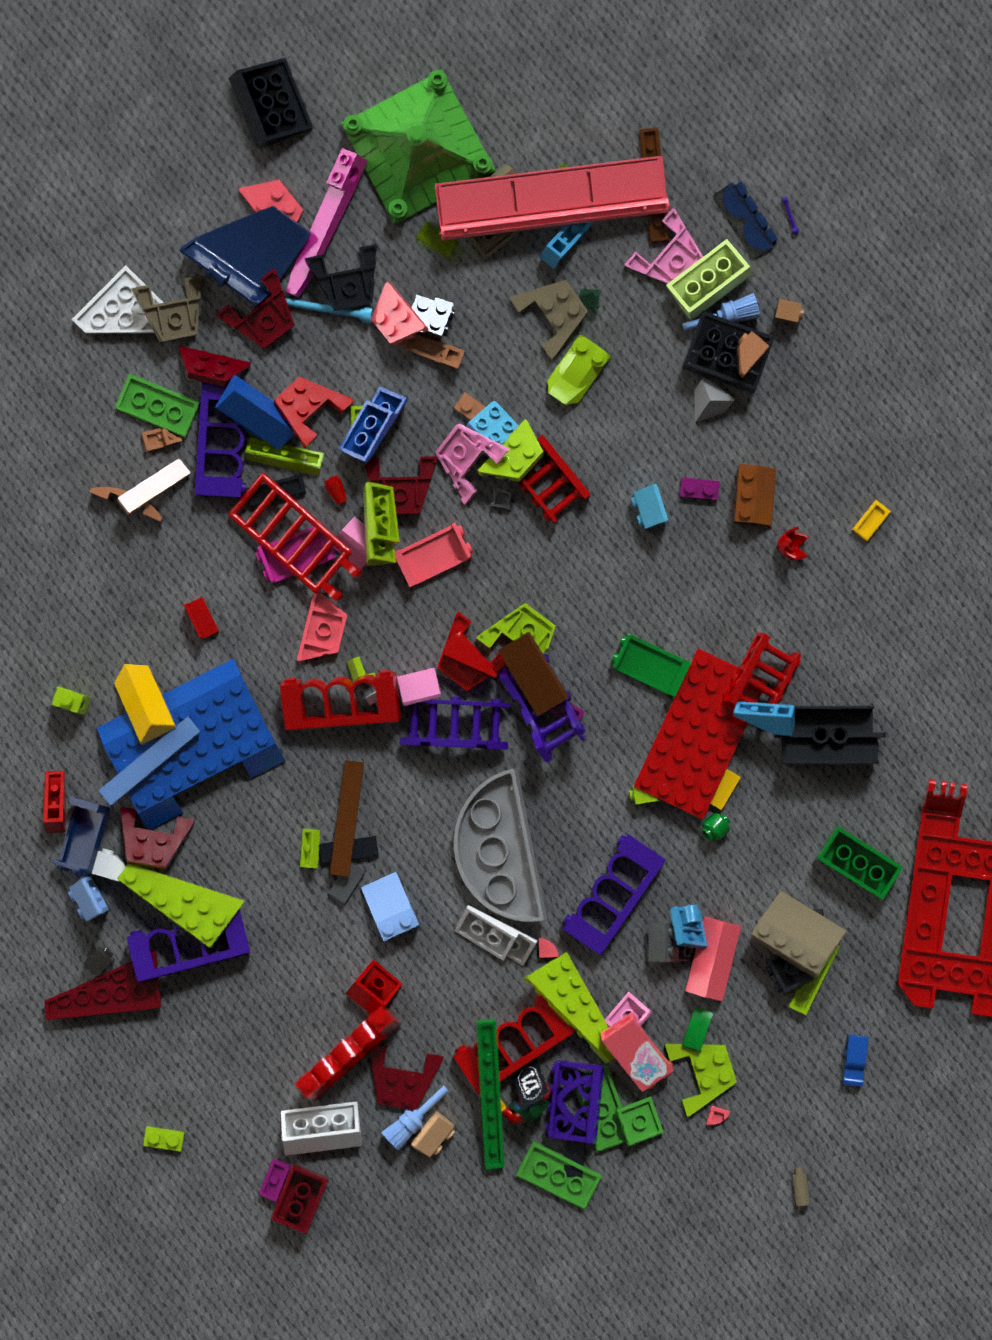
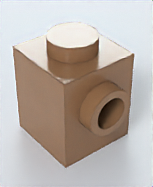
[774,299,804,325]

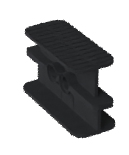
[773,706,886,764]

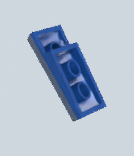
[215,375,294,450]
[338,387,408,464]

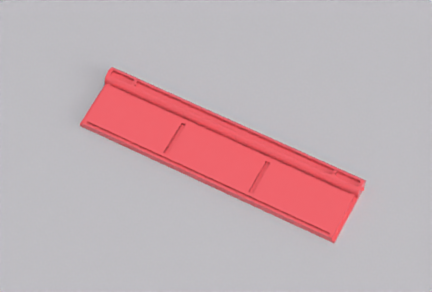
[435,156,670,241]

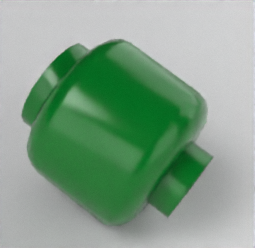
[701,813,730,841]

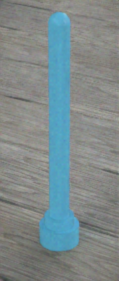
[286,298,373,324]

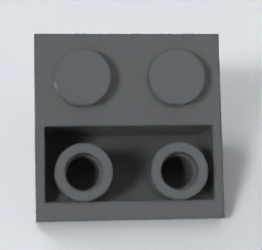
[648,922,692,962]

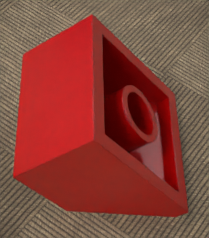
[345,959,403,1015]

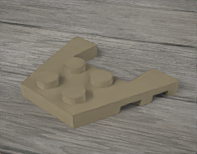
[131,275,202,342]
[509,280,589,359]

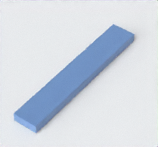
[98,717,201,806]

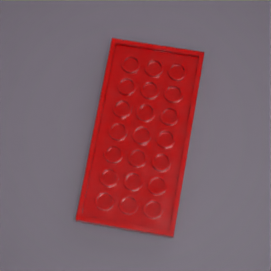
[633,648,767,820]

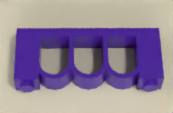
[195,382,249,499]
[562,834,666,955]
[126,909,251,983]

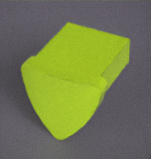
[347,657,376,683]

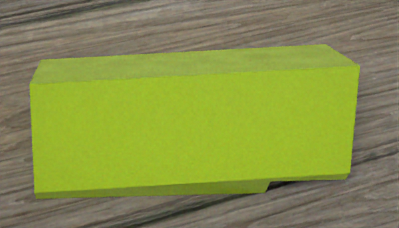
[363,482,400,566]

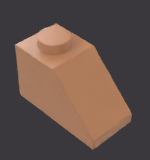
[738,331,769,378]

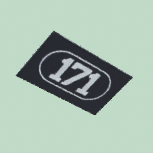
[511,1058,550,1109]

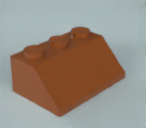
[733,464,776,526]

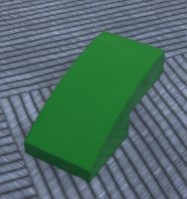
[682,1007,713,1052]

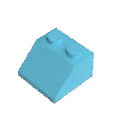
[631,484,668,530]

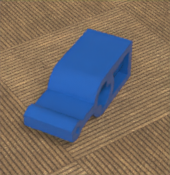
[843,1034,869,1087]

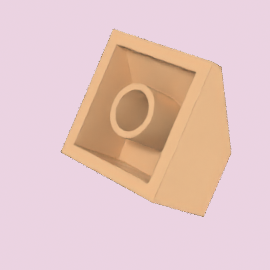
[411,1111,455,1157]

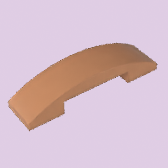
[387,334,465,369]
[89,487,163,522]

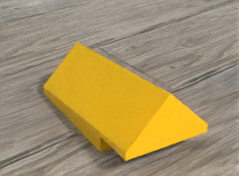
[114,664,176,745]

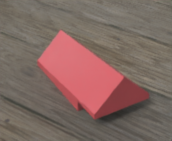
[685,916,741,1001]

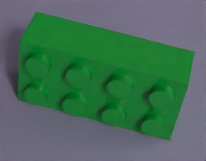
[816,826,903,900]

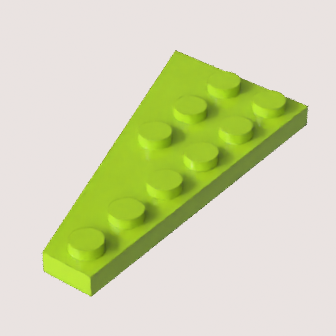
[117,864,245,948]
[523,952,615,1063]

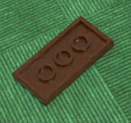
[498,631,569,716]

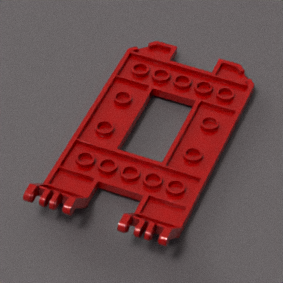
[897,779,992,1017]

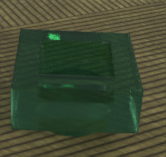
[580,289,600,309]

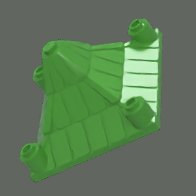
[341,70,496,224]

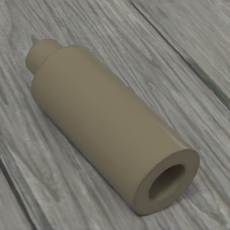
[793,1166,810,1206]

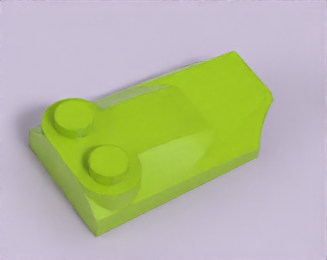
[547,334,611,406]

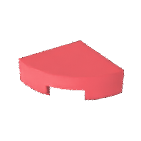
[539,938,558,958]
[706,1105,730,1125]

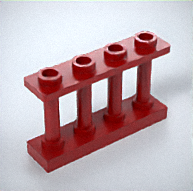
[518,435,591,524]
[723,632,802,705]

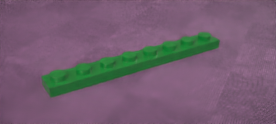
[476,1019,505,1169]

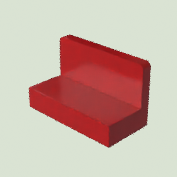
[184,597,219,640]

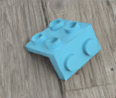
[466,401,518,458]

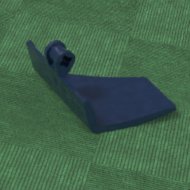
[179,206,311,307]

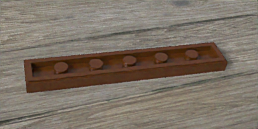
[639,127,669,243]
[330,760,364,877]

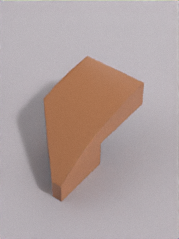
[141,428,182,452]

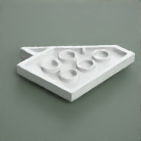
[72,265,164,334]

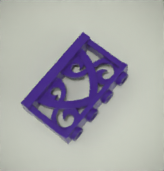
[546,1060,605,1144]

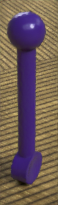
[782,196,799,235]

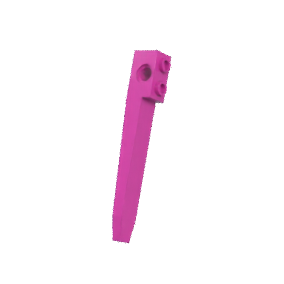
[286,148,368,297]

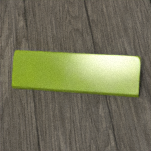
[245,437,324,476]

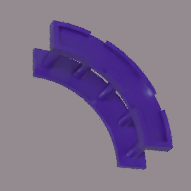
[499,653,586,764]
[399,697,510,750]

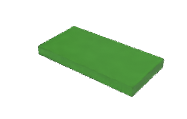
[115,374,200,438]
[573,1066,626,1152]
[516,1140,602,1210]

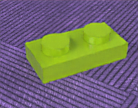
[300,829,320,868]
[143,1126,185,1152]

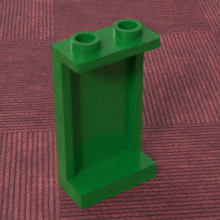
[610,633,691,697]

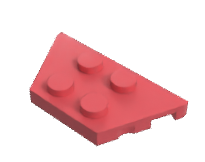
[238,180,303,222]
[371,281,429,346]
[297,592,348,661]

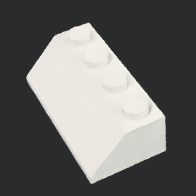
[281,1102,362,1156]

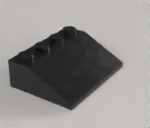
[228,57,314,149]
[682,311,775,394]

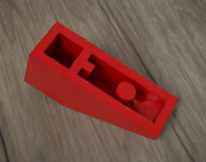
[443,632,497,678]
[43,771,66,833]

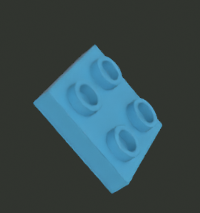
[670,905,708,949]

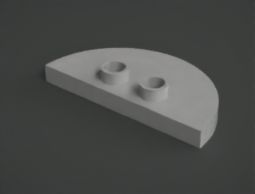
[454,768,547,922]

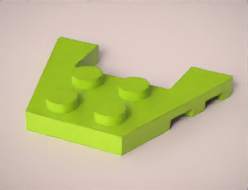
[476,603,556,654]
[665,1043,737,1117]

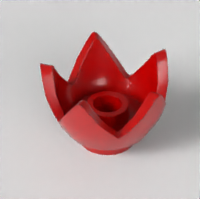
[777,526,809,561]

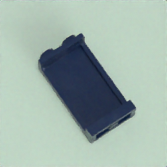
[52,796,110,876]

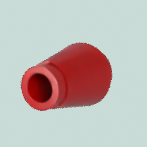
[323,475,347,505]

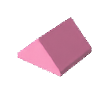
[332,516,366,570]
[397,668,441,706]
[605,992,652,1026]

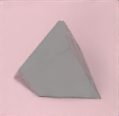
[694,377,735,423]

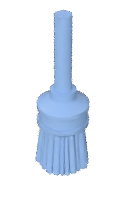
[682,293,760,331]
[381,1086,449,1150]

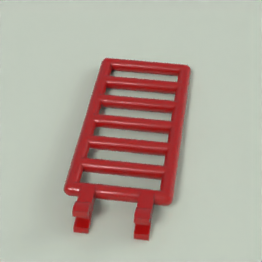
[228,473,363,601]

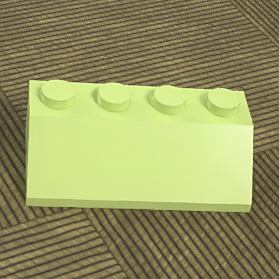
[666,239,752,321]

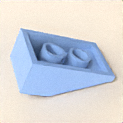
[361,872,419,941]
[68,876,109,921]

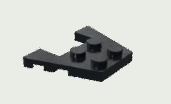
[305,244,377,311]

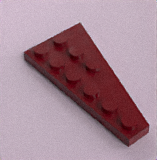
[44,950,162,1020]

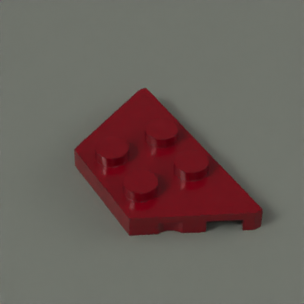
[178,346,251,387]

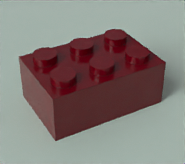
[270,1163,329,1234]

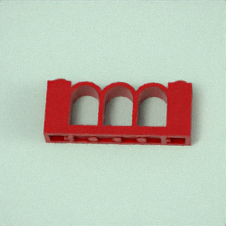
[280,670,402,730]
[453,995,575,1095]
[294,1006,402,1101]

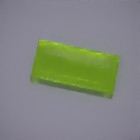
[416,221,458,259]

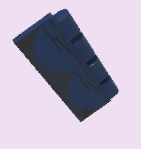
[714,181,778,259]

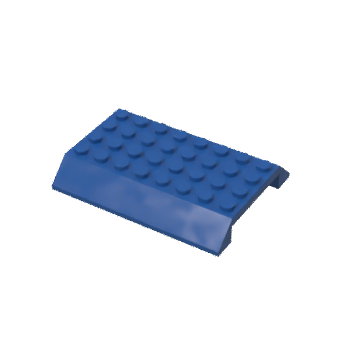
[97,658,286,830]

